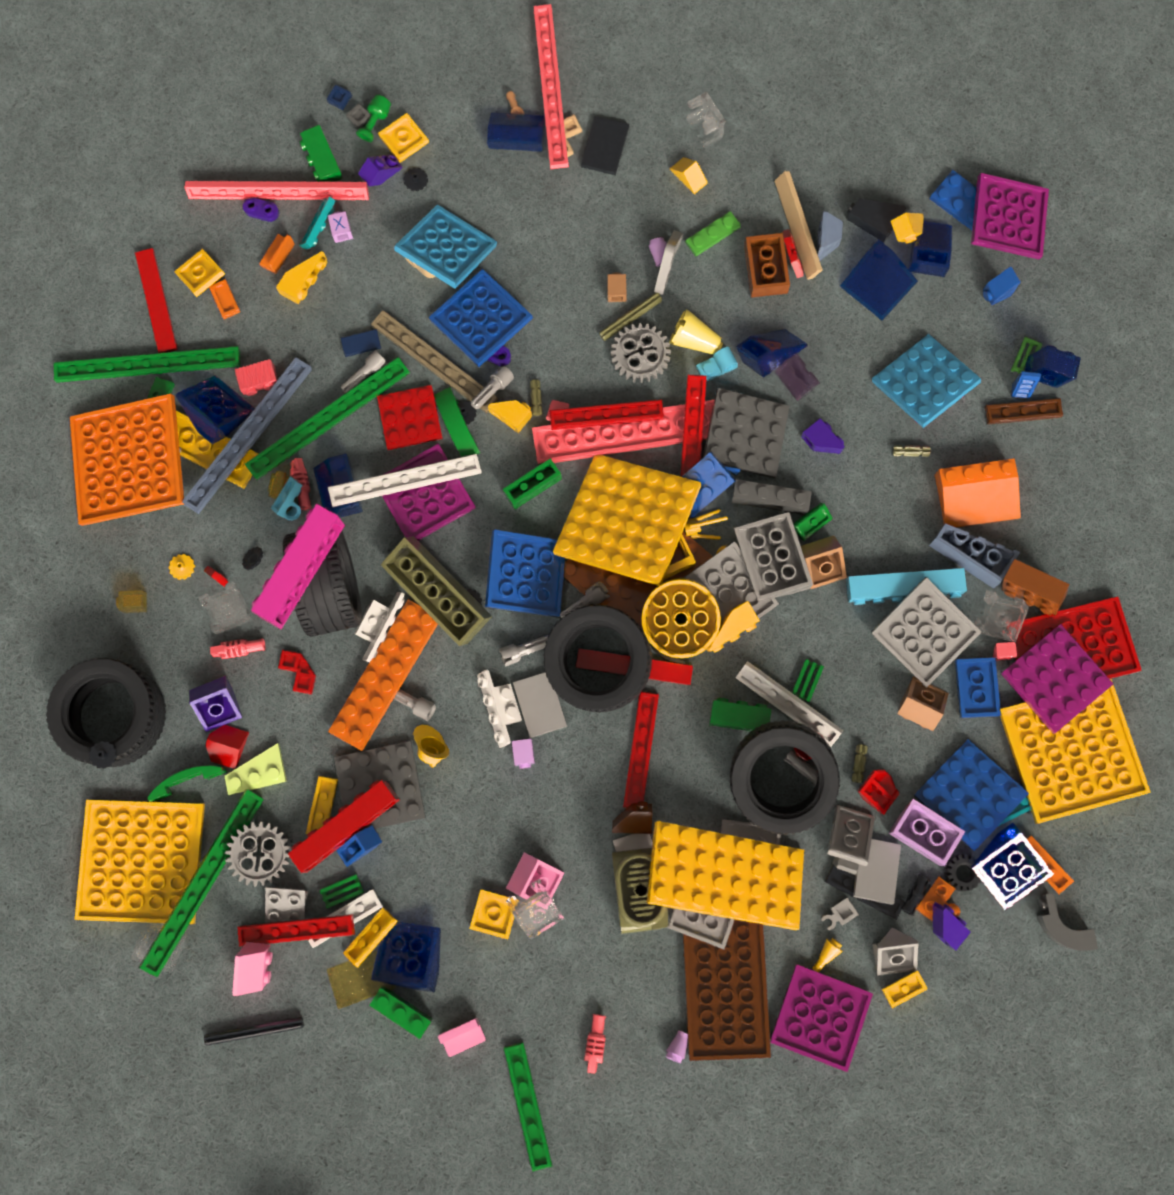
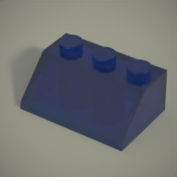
[487,112,545,152]
[313,453,363,518]

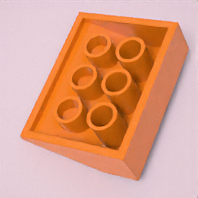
[935,458,1021,528]

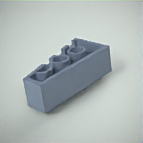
[929,524,1020,589]

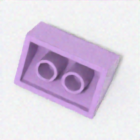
[889,799,965,866]

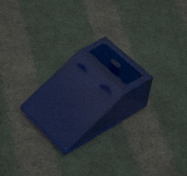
[908,221,952,277]
[736,329,808,378]

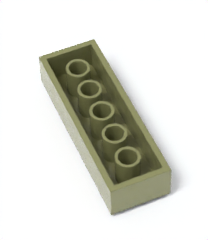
[381,536,492,646]

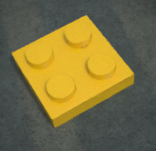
[378,113,429,163]
[174,249,225,297]
[470,889,519,939]

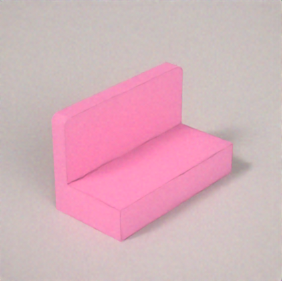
[438,1018,486,1057]

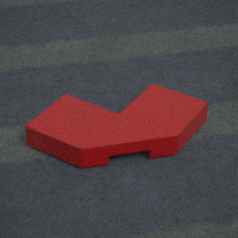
[782,229,804,278]
[278,650,316,695]

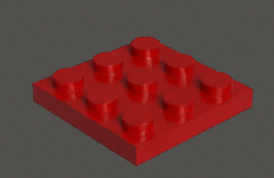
[377,385,443,450]

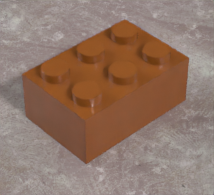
[744,233,790,298]
[1002,559,1070,616]

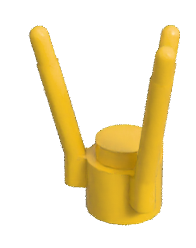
[685,509,728,540]

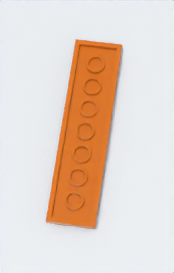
[328,600,438,751]

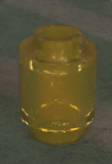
[267,471,289,499]

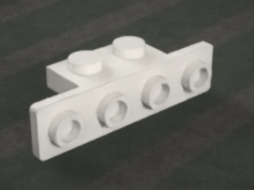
[354,592,405,662]
[477,669,522,748]

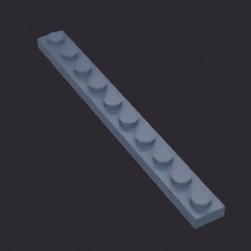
[183,358,312,514]

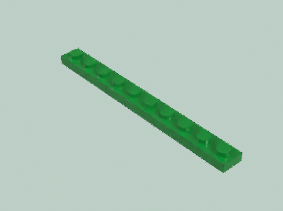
[54,347,241,383]
[245,357,410,480]
[138,789,264,978]

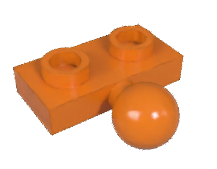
[916,877,960,921]

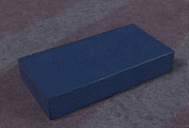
[341,329,382,357]

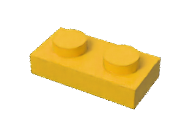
[881,970,928,1008]

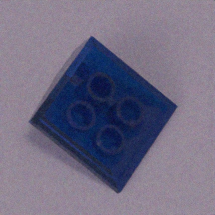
[840,239,918,321]
[176,375,255,444]
[971,823,1054,910]
[371,922,441,993]

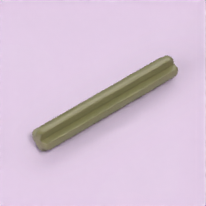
[599,293,662,341]

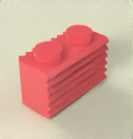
[235,359,278,396]

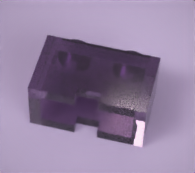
[775,354,820,401]

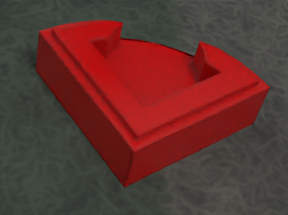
[203,566,228,586]

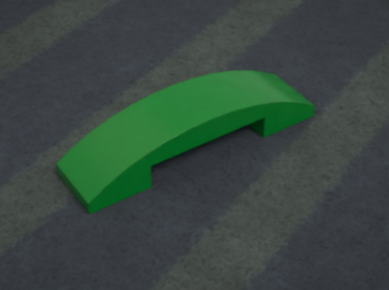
[434,387,481,457]
[148,766,227,802]

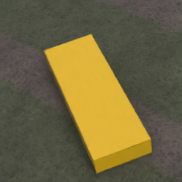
[306,776,338,834]
[343,907,398,967]

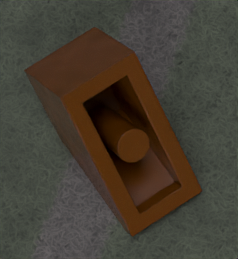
[612,801,652,834]

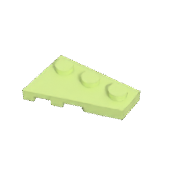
[224,743,287,795]

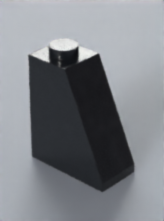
[847,198,907,243]

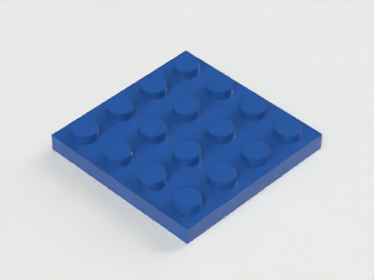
[429,269,533,367]
[485,530,565,617]
[914,740,1029,851]

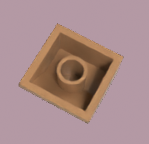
[801,536,847,589]
[897,676,949,731]

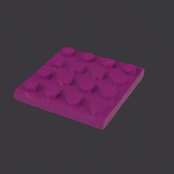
[971,173,1049,260]
[382,444,476,541]
[1001,624,1113,734]
[770,964,873,1072]

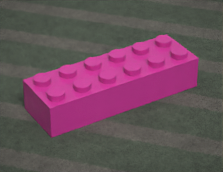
[251,504,345,629]

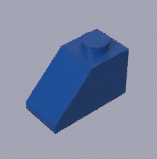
[983,267,1021,305]
[336,826,382,867]

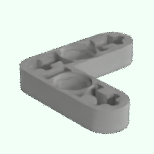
[654,230,683,295]

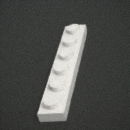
[736,661,843,747]

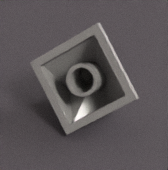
[872,928,918,976]

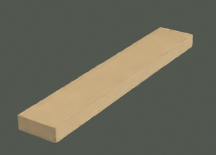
[775,171,822,279]

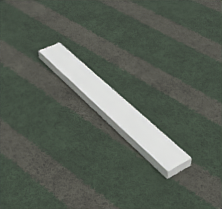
[328,454,481,507]

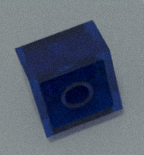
[1025,345,1081,388]

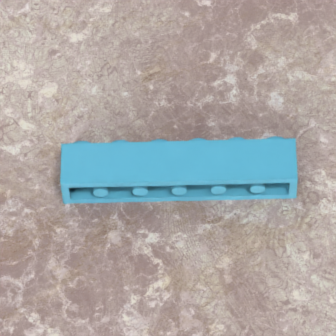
[846,568,967,605]

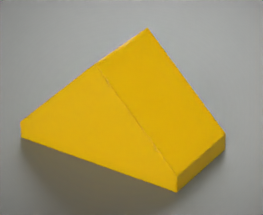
[670,157,708,194]

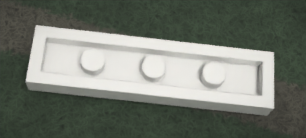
[308,889,383,948]

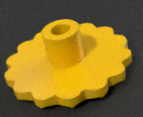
[169,554,195,580]

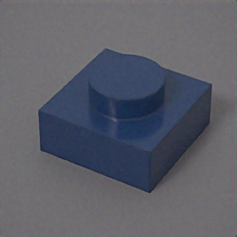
[327,85,352,110]

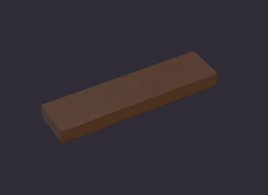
[985,398,1063,425]

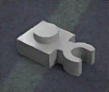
[821,897,859,930]

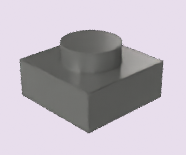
[346,104,371,129]

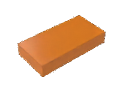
[209,279,240,319]

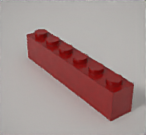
[288,780,400,873]

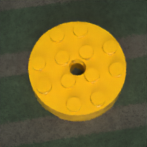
[642,578,721,658]

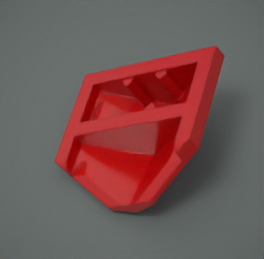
[206,725,249,769]
[858,770,899,815]

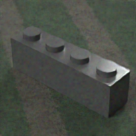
[731,479,812,515]

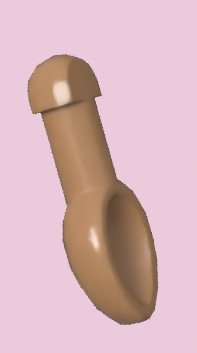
[506,91,525,125]

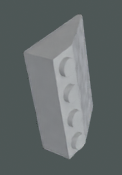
[734,512,813,601]

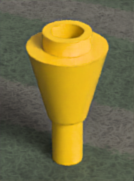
[812,938,843,973]

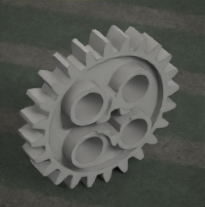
[611,323,671,383]
[225,821,290,887]

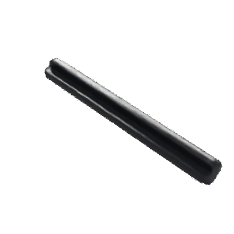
[204,1017,304,1046]

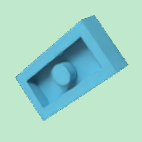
[696,347,738,382]
[271,476,302,520]

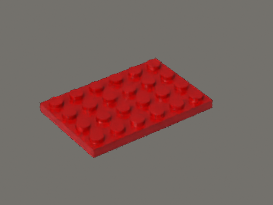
[1005,596,1142,679]

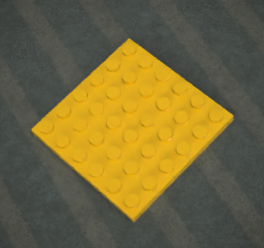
[553,455,701,586]
[1000,679,1151,824]
[75,800,205,924]

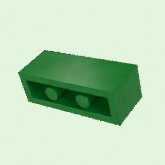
[299,125,343,182]
[503,458,562,510]
[709,698,772,731]
[369,986,432,1039]

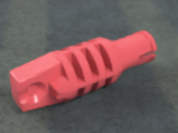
[290,458,312,510]
[210,638,266,659]
[584,1014,606,1073]

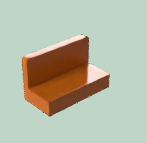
[259,234,295,274]

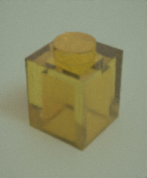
[116,590,147,613]

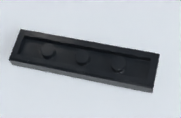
[824,864,905,920]

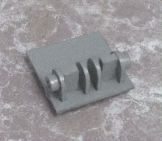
[265,887,308,923]

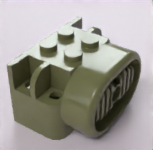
[612,848,668,934]

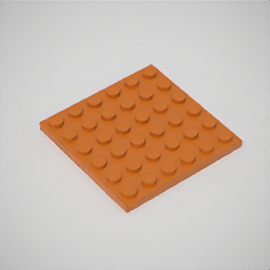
[70,394,184,526]

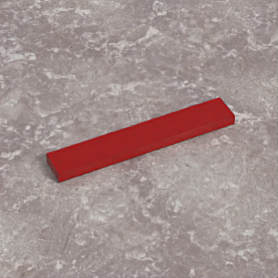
[135,248,178,353]
[680,374,707,477]
[549,399,664,430]
[576,648,693,685]
[623,692,659,808]
[237,914,355,947]

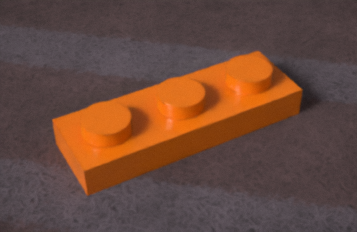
[1016,835,1074,894]

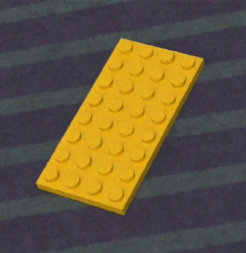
[647,821,804,930]

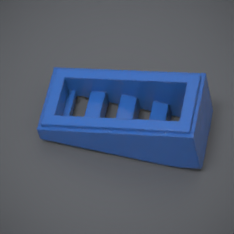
[1011,371,1041,399]

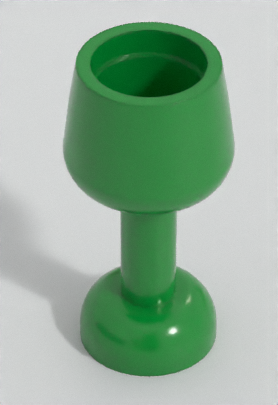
[356,95,391,143]

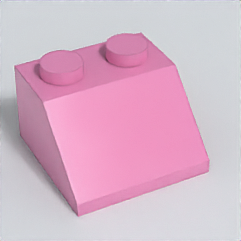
[506,852,564,908]
[233,942,273,996]

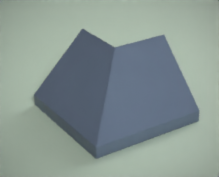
[817,212,843,261]

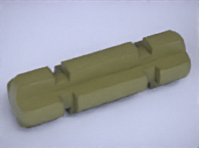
[530,379,543,416]
[893,445,931,457]
[852,744,868,783]

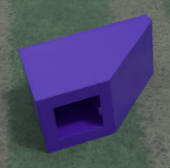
[358,154,403,187]
[801,418,845,454]
[933,902,971,951]

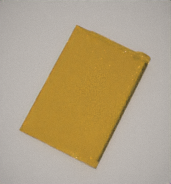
[327,949,396,1009]

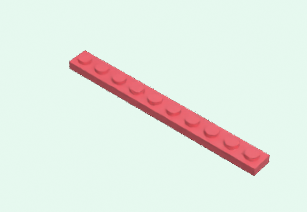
[534,4,569,169]
[184,181,369,200]

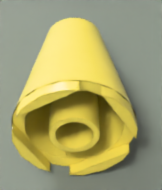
[669,309,723,355]

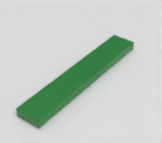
[504,1042,552,1172]

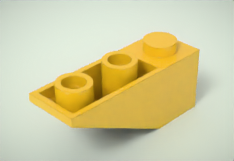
[276,251,327,304]
[706,601,760,653]

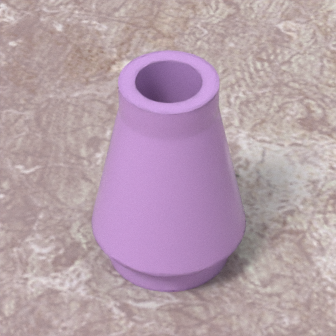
[649,238,667,267]
[666,1030,688,1063]

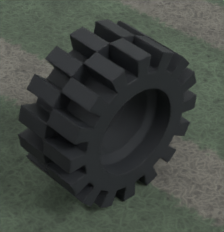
[944,854,983,891]

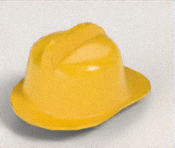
[413,725,450,767]

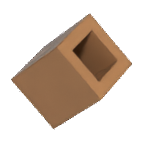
[608,272,626,302]

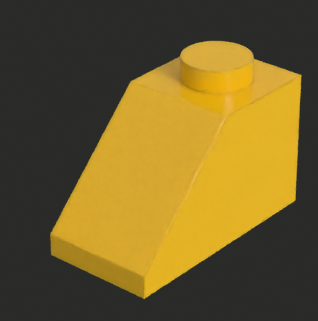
[891,213,924,244]
[488,400,532,433]

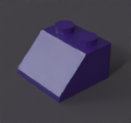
[189,676,242,732]

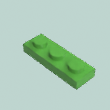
[685,211,741,257]

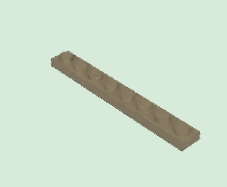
[371,310,498,413]

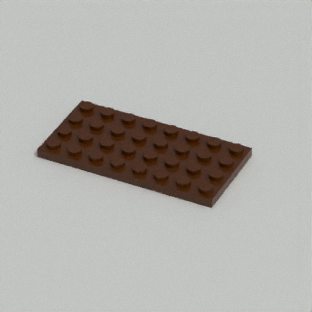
[683,919,771,1061]

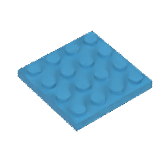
[394,205,497,288]
[872,334,981,428]

